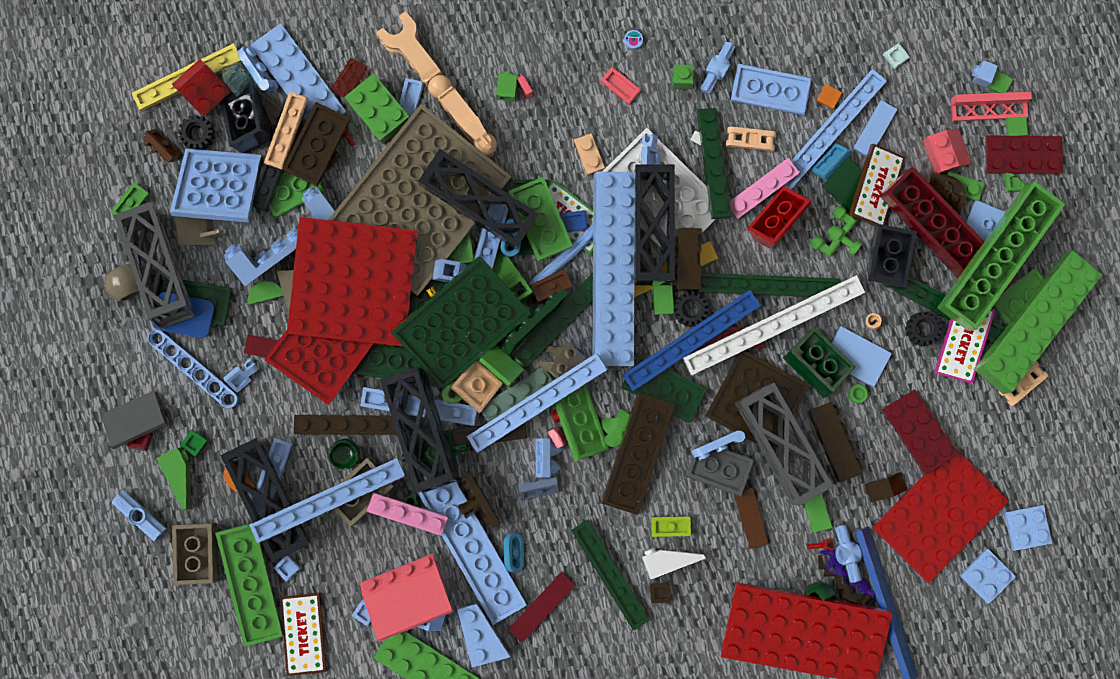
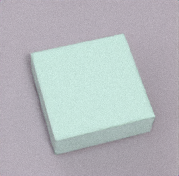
[883,43,910,69]

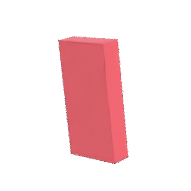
[600,67,641,105]

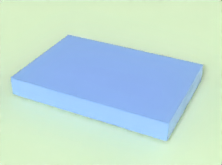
[831,326,892,387]

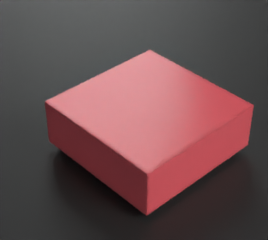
[517,75,533,99]
[548,427,568,448]

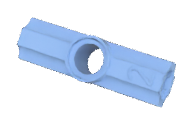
[112,490,167,542]

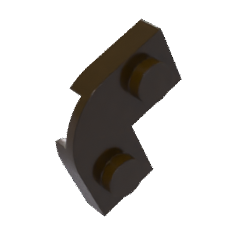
[929,171,965,215]

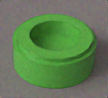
[848,384,868,404]

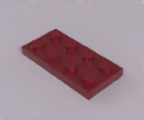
[985,135,1063,174]
[882,389,959,475]

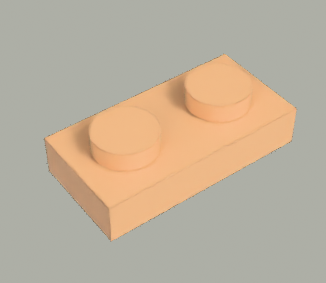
[574,133,605,175]

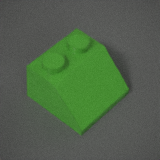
[479,345,525,388]

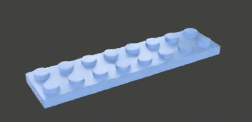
[418,472,527,625]

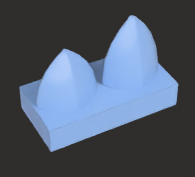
[536,438,564,477]

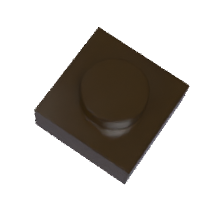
[650,582,671,604]

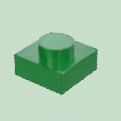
[180,430,208,457]

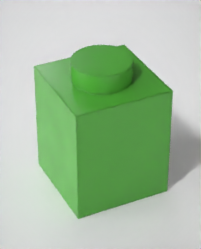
[672,65,693,89]
[496,71,517,102]

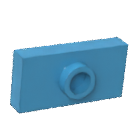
[811,143,851,181]

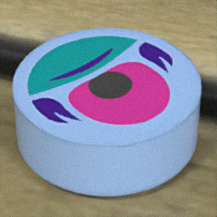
[624,30,643,50]

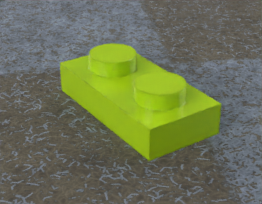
[651,516,691,537]

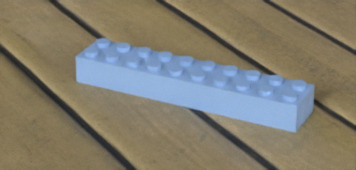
[592,172,635,366]

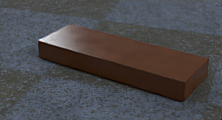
[734,488,769,549]

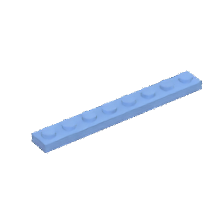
[781,69,886,189]
[467,353,608,453]
[249,458,405,543]

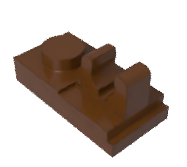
[144,128,184,163]
[530,269,573,303]

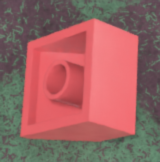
[923,129,972,174]

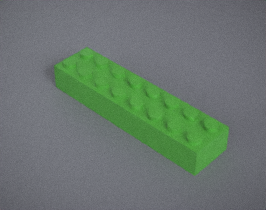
[937,181,1065,331]
[974,250,1102,394]

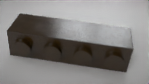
[807,402,862,482]

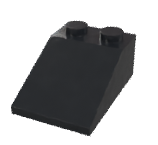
[221,82,274,154]
[868,224,917,288]

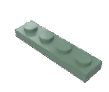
[481,367,552,422]

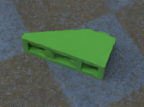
[156,447,191,510]

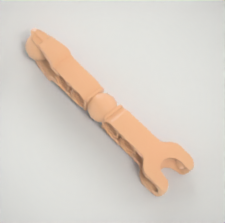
[376,12,497,157]

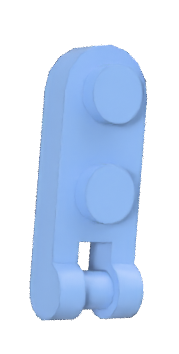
[237,46,278,91]
[692,431,745,460]

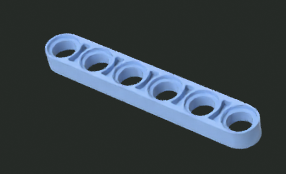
[148,330,239,408]

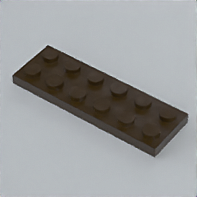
[601,392,675,515]

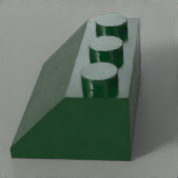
[783,326,856,398]

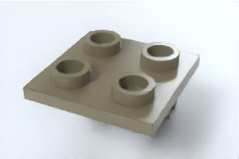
[175,216,227,246]
[537,341,587,395]

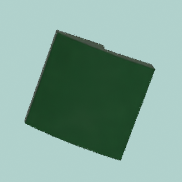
[822,158,862,213]

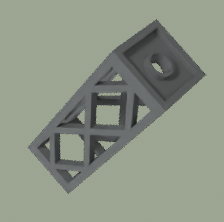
[114,202,196,330]
[734,383,834,506]

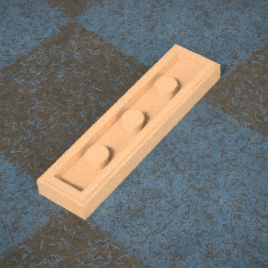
[264,92,309,170]

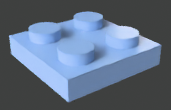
[1004,505,1052,551]
[959,548,1016,604]

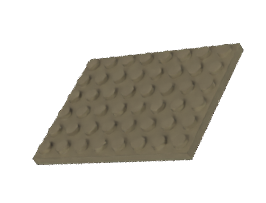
[328,104,511,296]

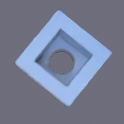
[972,60,998,87]

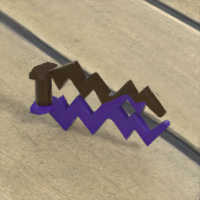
[818,550,875,606]

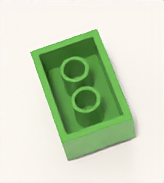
[344,73,410,145]

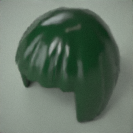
[328,439,360,470]
[804,582,837,601]

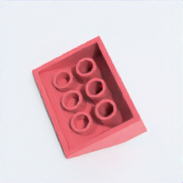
[360,554,453,642]

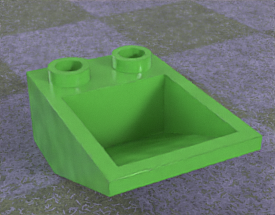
[492,251,534,317]

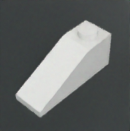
[641,548,706,579]

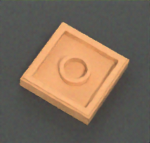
[450,360,503,413]

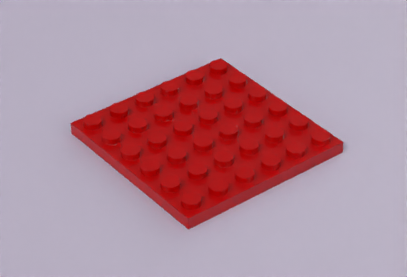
[287,217,417,346]

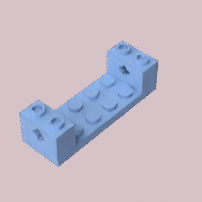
[224,187,335,286]

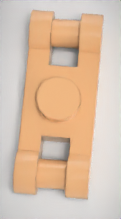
[726,127,776,152]
[998,361,1049,406]

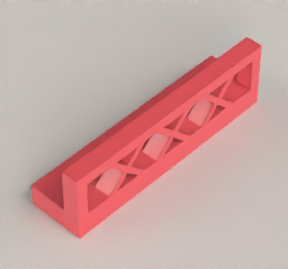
[951,92,1032,121]

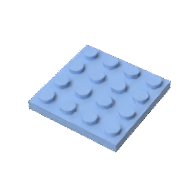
[170,149,262,222]

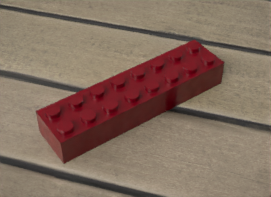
[879,166,1019,295]

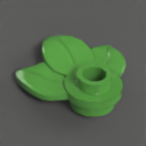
[601,409,630,447]

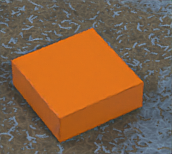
[816,84,842,110]

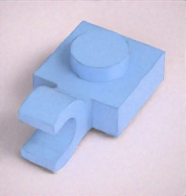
[641,134,660,164]
[223,358,259,393]

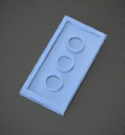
[730,64,812,116]

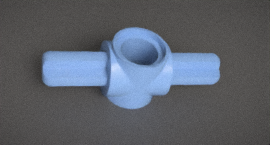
[701,42,735,93]
[835,525,862,583]

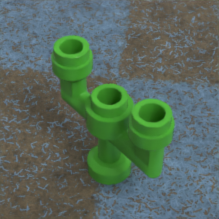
[809,205,862,257]

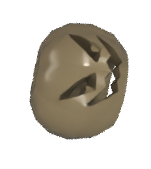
[104,264,145,302]

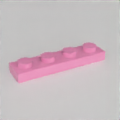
[730,158,800,219]
[367,492,448,536]

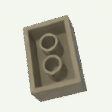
[334,458,396,527]
[172,523,218,585]

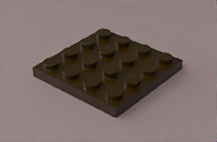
[705,350,809,451]

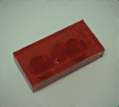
[331,57,367,98]

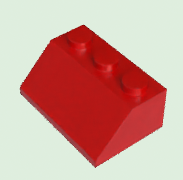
[747,186,812,248]

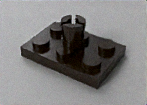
[458,473,501,528]

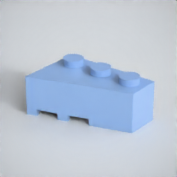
[457,602,511,667]

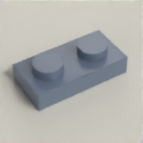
[518,477,559,501]

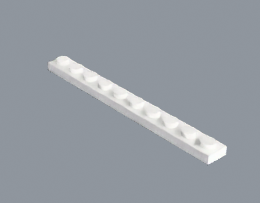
[683,275,865,376]

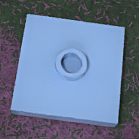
[966,200,1005,242]

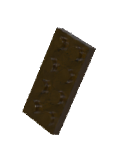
[282,102,351,187]

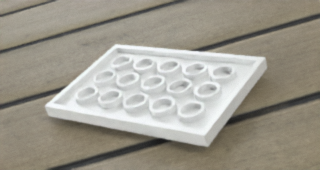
[593,128,716,250]

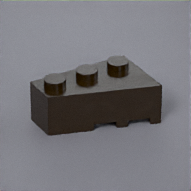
[672,228,702,292]

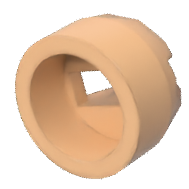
[865,313,882,330]

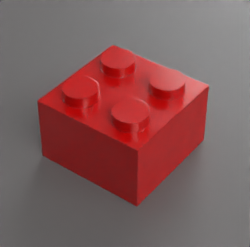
[172,59,231,117]

